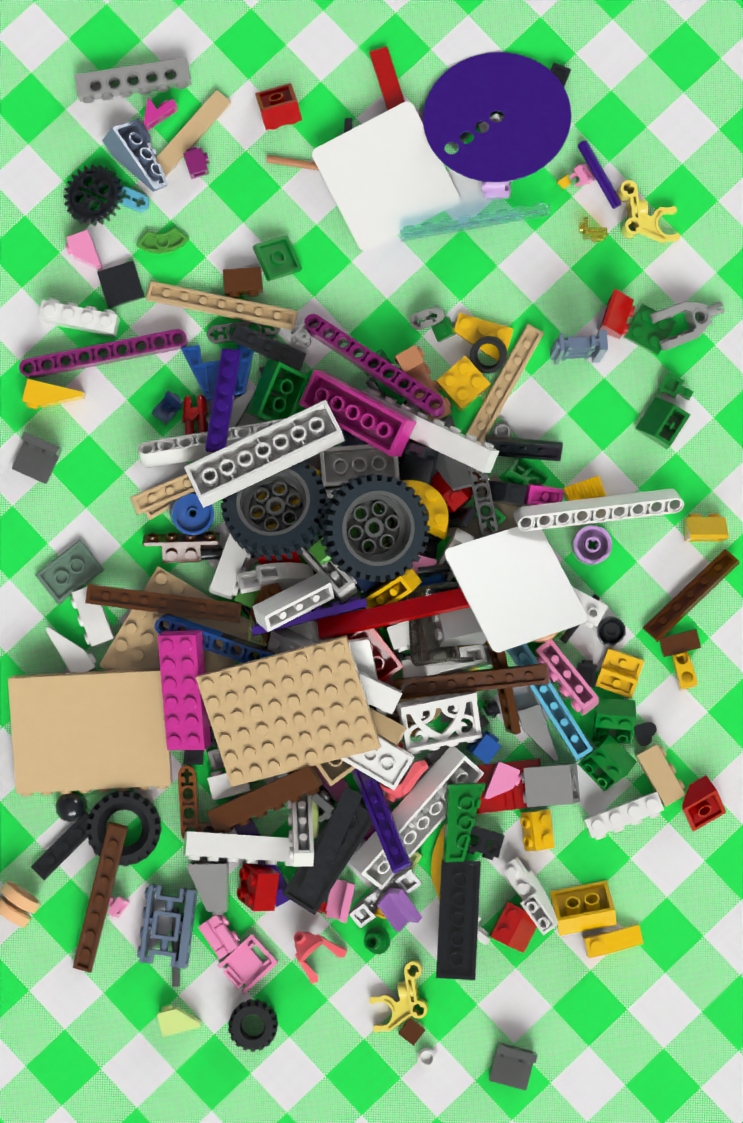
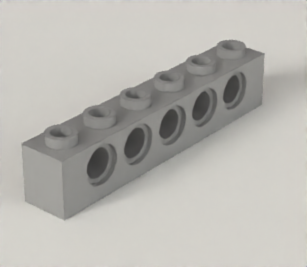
[74,58,192,103]

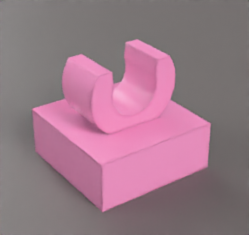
[570,164,596,187]
[107,896,130,918]

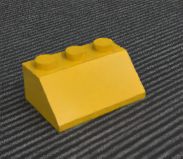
[550,880,617,936]

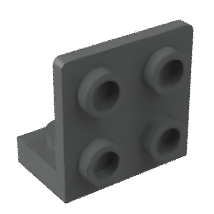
[12,432,62,484]
[489,1042,538,1090]

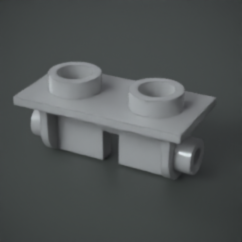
[291,323,311,348]

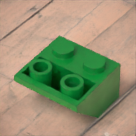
[635,397,691,449]
[592,698,636,744]
[578,734,637,792]

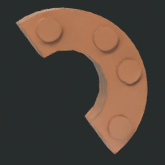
[394,345,452,420]

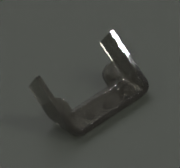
[407,582,474,666]

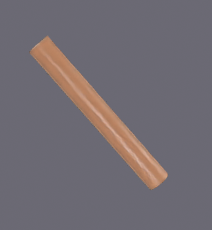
[267,155,319,171]

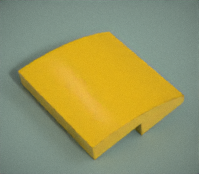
[596,647,645,699]

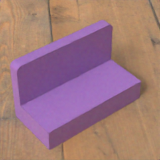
[377,888,422,932]

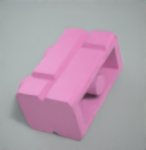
[198,915,240,959]

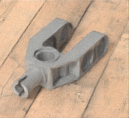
[650,301,725,351]

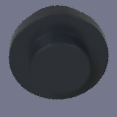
[483,699,500,718]

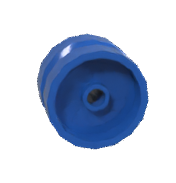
[169,491,214,535]

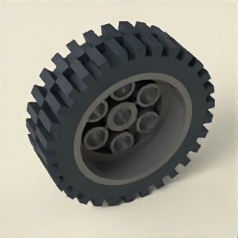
[221,460,328,561]
[319,474,430,582]

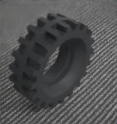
[86,791,161,866]

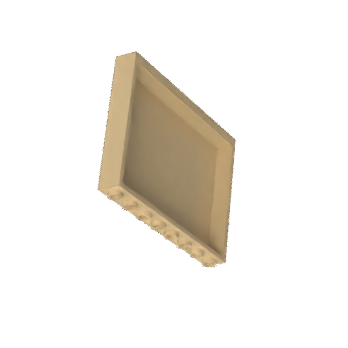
[8,668,173,796]

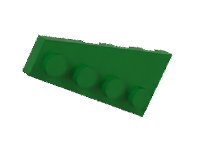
[443,783,486,862]

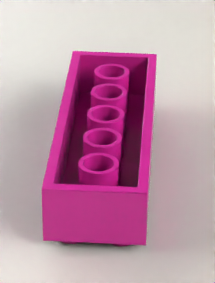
[299,370,417,457]
[158,630,211,750]

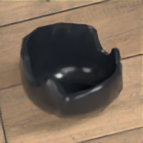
[597,616,626,646]
[55,791,87,822]

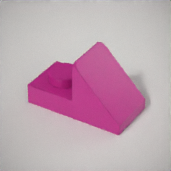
[143,98,178,131]
[524,484,564,505]

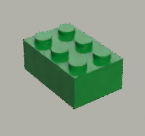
[246,360,309,422]

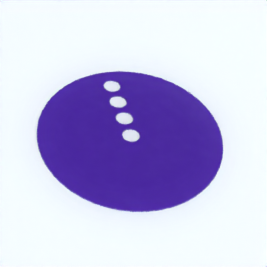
[423,52,571,182]

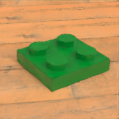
[252,235,302,281]
[624,304,676,356]

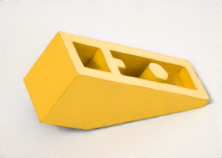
[22,379,86,410]
[582,924,644,958]

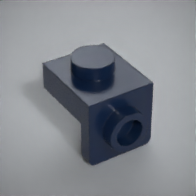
[151,391,183,425]

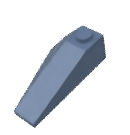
[102,118,168,192]

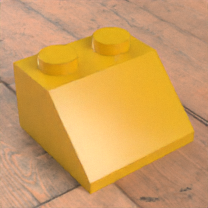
[684,514,729,542]

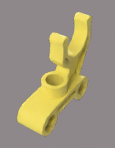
[617,180,680,244]
[369,959,429,1033]

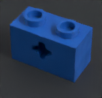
[466,730,501,764]

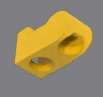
[672,652,698,691]

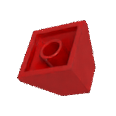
[431,472,475,513]
[682,775,726,832]

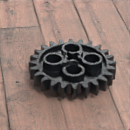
[63,164,124,226]

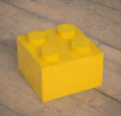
[436,356,490,412]

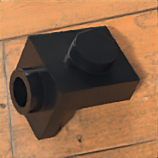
[576,660,598,687]

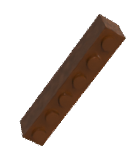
[206,765,323,834]

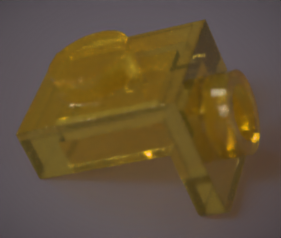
[579,217,608,242]

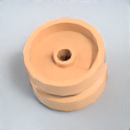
[0,881,41,928]

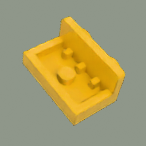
[520,809,555,851]

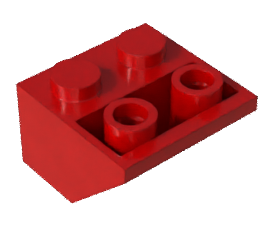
[237,861,280,912]

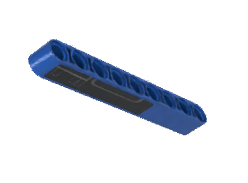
[154,614,277,663]

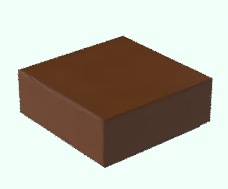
[398,1018,425,1046]

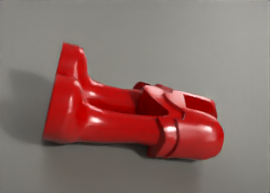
[182,395,208,435]

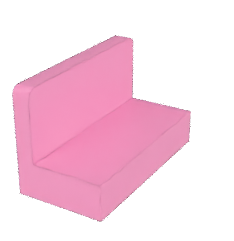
[324,879,355,923]

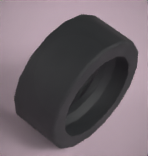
[470,336,508,374]

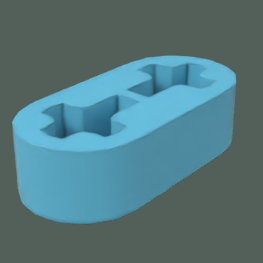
[119,186,149,213]

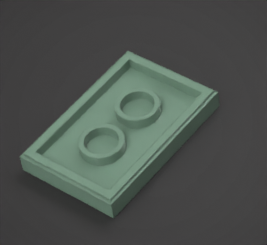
[35,539,104,605]

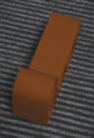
[178,765,219,839]

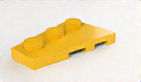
[454,313,514,362]

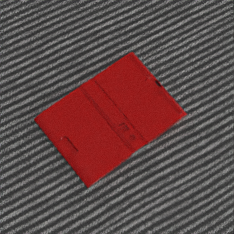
[476,758,542,814]

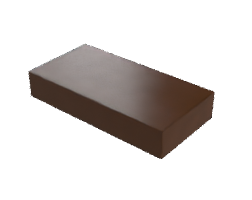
[659,629,701,657]

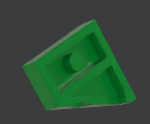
[505,458,548,486]

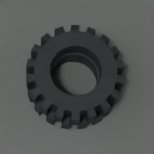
[228,999,278,1052]

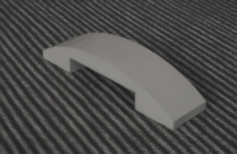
[349,868,422,928]

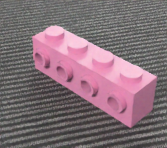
[536,639,599,715]

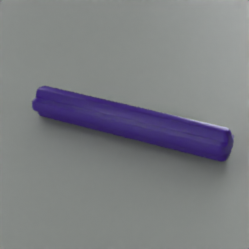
[578,140,622,209]

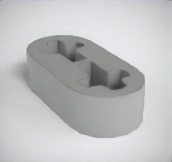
[410,306,444,330]

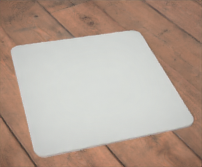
[312,101,460,251]
[444,527,587,652]

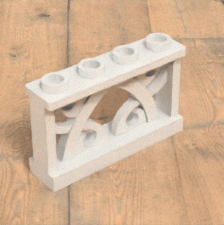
[397,691,482,754]

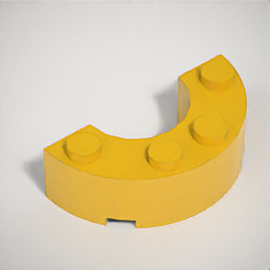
[376,480,449,540]

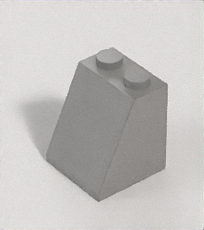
[431,607,487,647]
[521,763,580,807]
[187,861,229,915]

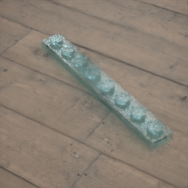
[400,202,551,242]

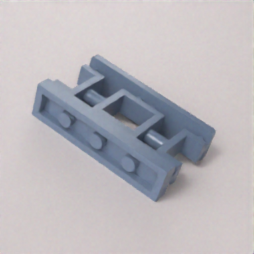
[550,330,608,365]
[137,883,198,969]

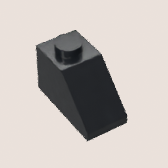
[485,481,527,507]

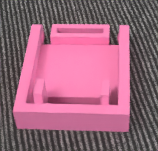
[218,933,278,994]

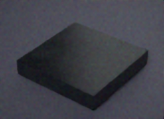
[97,261,145,309]

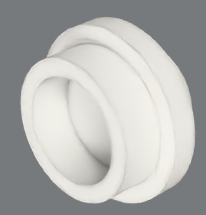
[417,1048,437,1068]

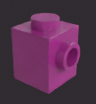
[183,147,210,179]

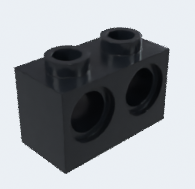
[467,826,505,860]

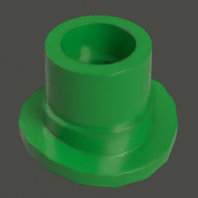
[364,927,390,954]

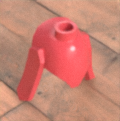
[379,741,428,802]
[293,931,347,984]

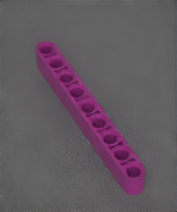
[304,314,445,417]
[19,329,188,379]

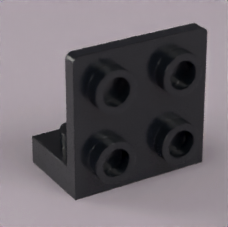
[399,442,439,486]

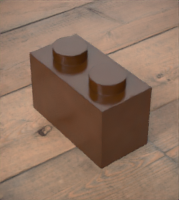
[223,267,263,298]

